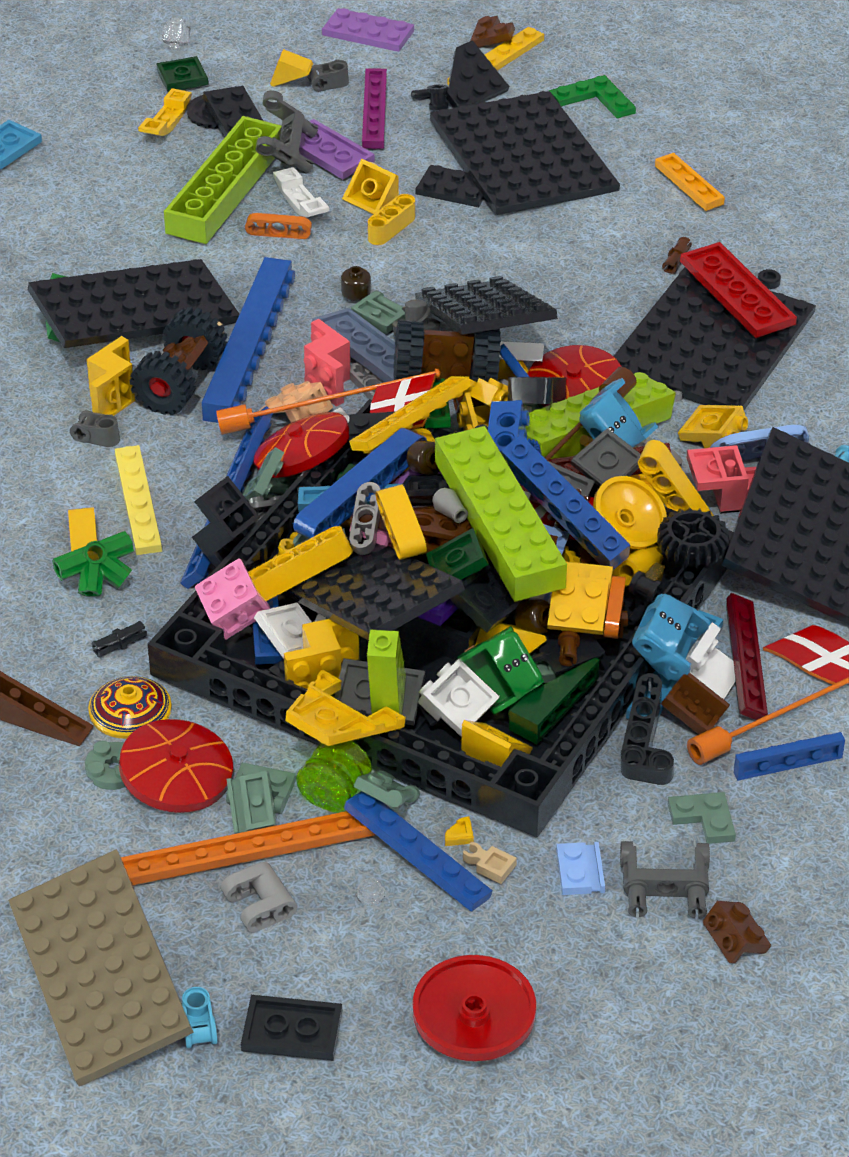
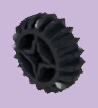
[657,507,729,569]

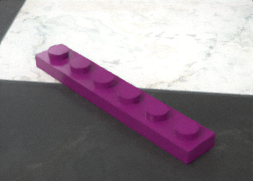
[362,68,387,149]

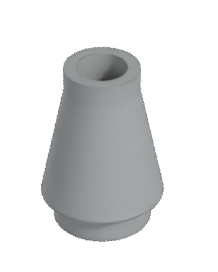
[432,488,468,523]

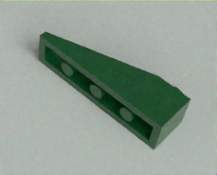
[508,658,599,744]

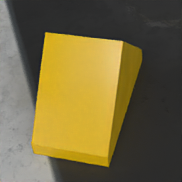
[270,49,313,87]

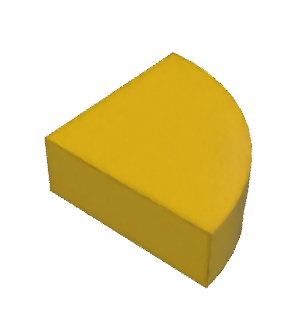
[445,816,474,846]

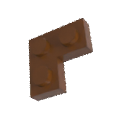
[470,15,515,47]

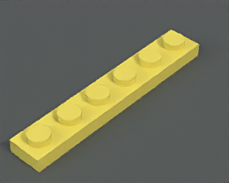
[115,445,162,555]

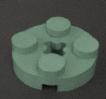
[85,741,125,790]

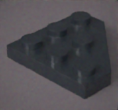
[446,40,510,108]

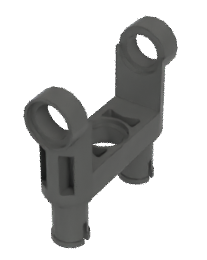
[256,90,318,174]
[620,841,710,918]

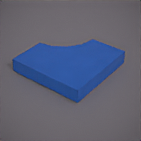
[500,344,529,377]

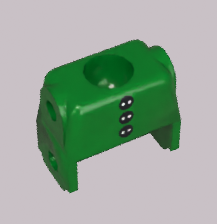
[458,626,544,714]

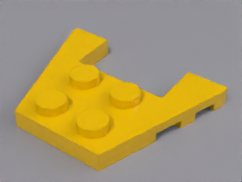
[285,670,406,746]

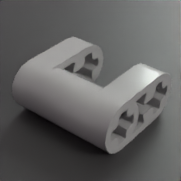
[220,862,298,933]

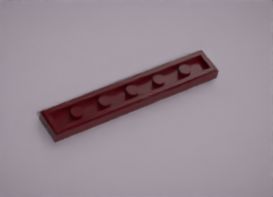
[726,593,768,720]

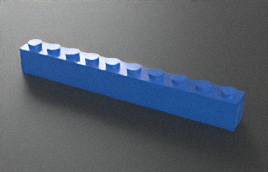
[202,257,295,423]

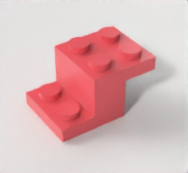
[304,319,350,407]
[686,445,757,512]

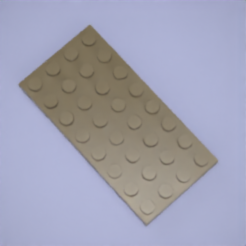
[8,849,194,1086]

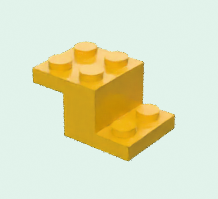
[87,336,135,416]
[547,562,613,635]
[284,619,359,689]

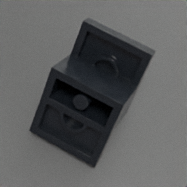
[192,476,260,569]

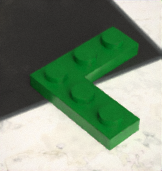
[549,75,636,119]

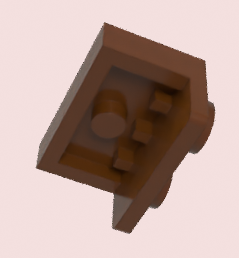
[661,672,730,734]
[703,900,772,964]

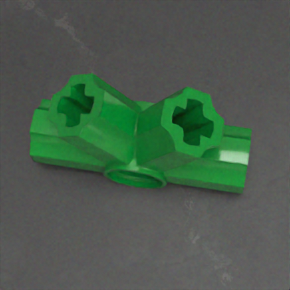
[52,531,134,597]

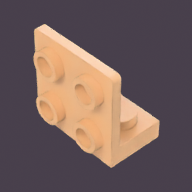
[259,381,333,423]

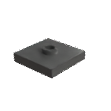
[571,428,641,487]

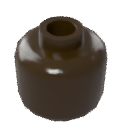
[341,266,371,301]
[406,440,440,476]
[514,599,551,634]

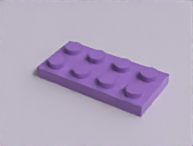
[322,8,414,52]
[299,119,375,179]

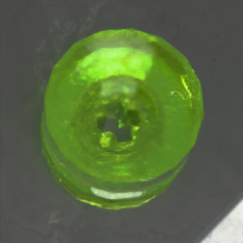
[296,741,372,813]

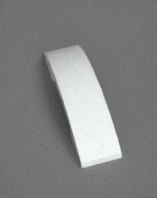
[273,167,329,217]

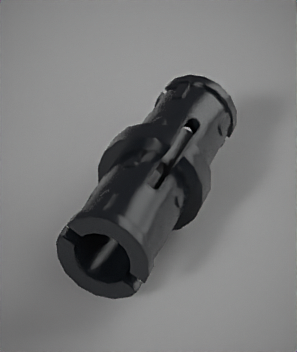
[91,621,147,658]

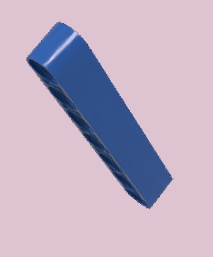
[293,428,427,538]

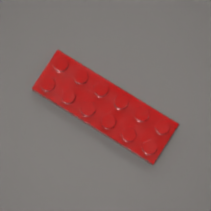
[680,242,797,338]

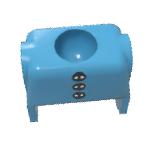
[579,378,658,448]
[632,594,710,681]

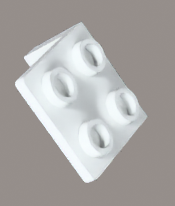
[685,622,736,699]

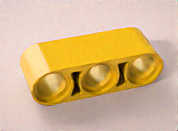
[368,194,415,245]
[375,484,427,560]
[68,507,99,561]

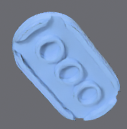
[710,425,809,460]

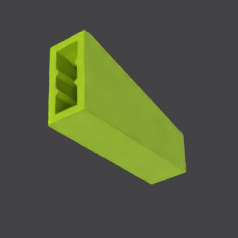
[367,630,406,715]

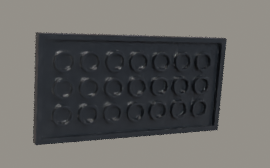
[27,259,240,348]
[415,276,558,335]
[282,535,465,640]

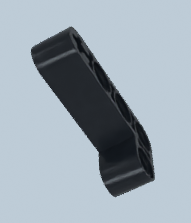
[508,377,566,404]
[621,673,674,785]

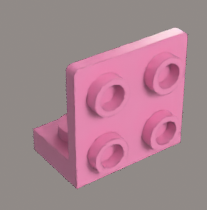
[195,559,270,639]

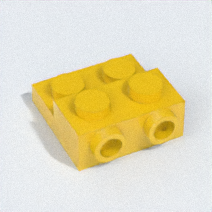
[463,378,508,406]
[678,405,748,448]

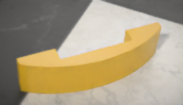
[138,89,192,136]

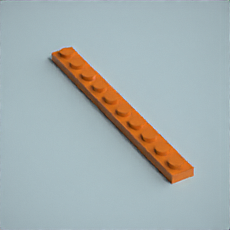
[121,811,375,885]

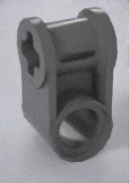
[307,60,349,92]
[70,410,120,447]

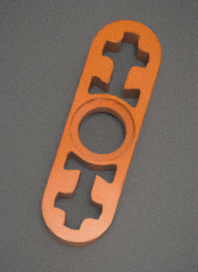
[245,213,312,239]
[604,575,626,639]

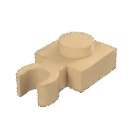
[463,842,517,884]

